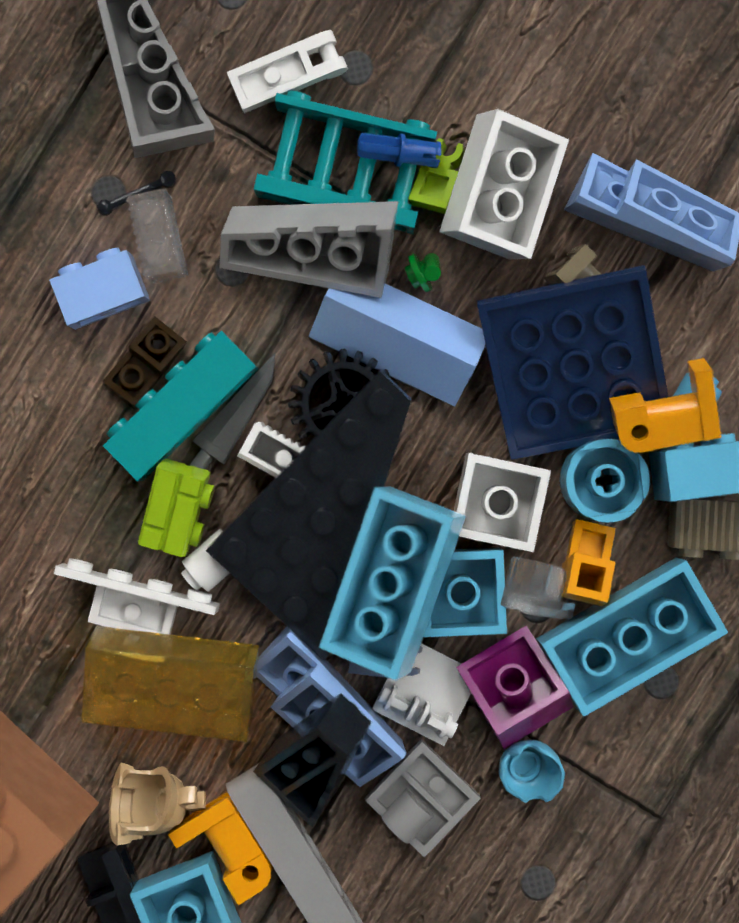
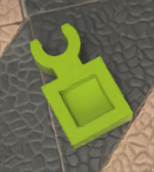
[408,138,465,214]

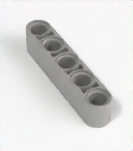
[226,763,363,923]

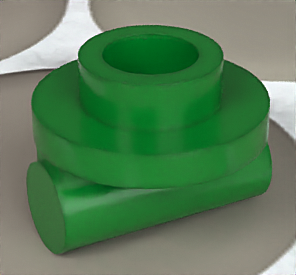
[405,253,441,293]

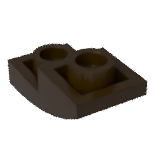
[103,316,187,410]

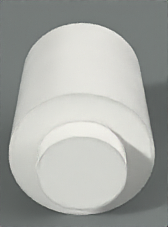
[181,529,230,592]

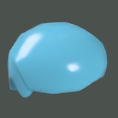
[498,740,565,803]

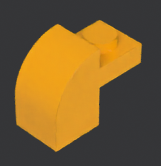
[559,519,616,606]

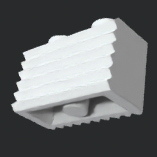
[237,422,306,477]

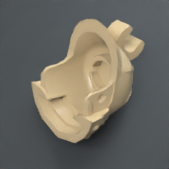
[109,762,206,845]

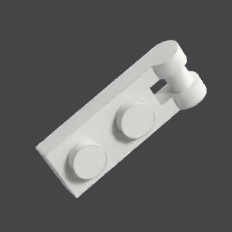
[227,30,348,113]

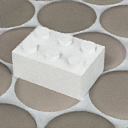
[439,109,569,259]

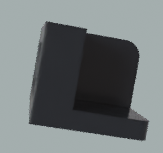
[78,842,141,923]

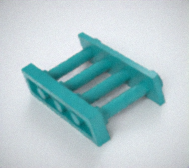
[254,91,438,234]

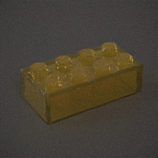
[81,626,259,742]

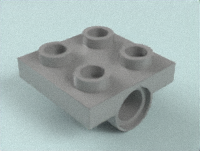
[365,739,481,857]

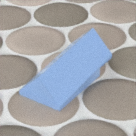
[564,153,739,272]
[308,283,486,407]
[248,626,406,787]

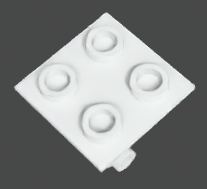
[372,643,471,746]

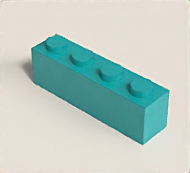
[103,330,259,481]

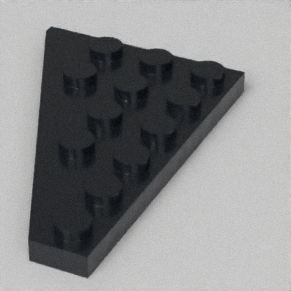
[206,370,411,660]

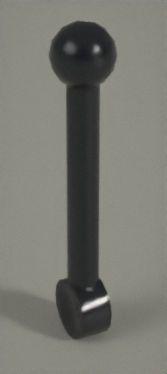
[97,171,176,216]

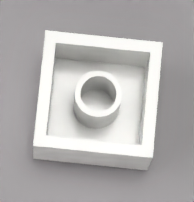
[454,453,551,552]

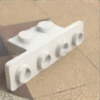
[54,558,220,642]

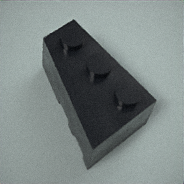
[253,693,371,828]

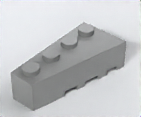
[96,0,215,158]
[219,201,399,298]

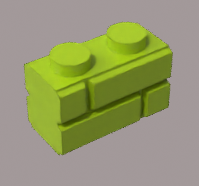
[138,459,215,557]

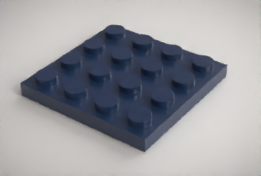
[477,265,669,460]

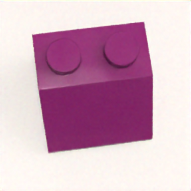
[456,626,574,749]

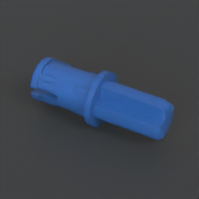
[357,133,441,169]

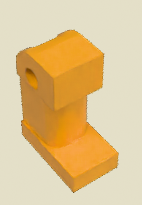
[609,358,721,453]
[168,791,273,905]

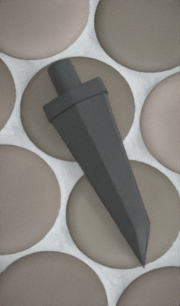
[190,353,275,470]

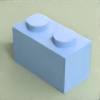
[49,248,150,330]

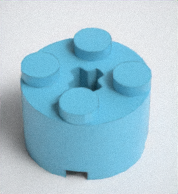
[560,439,650,523]

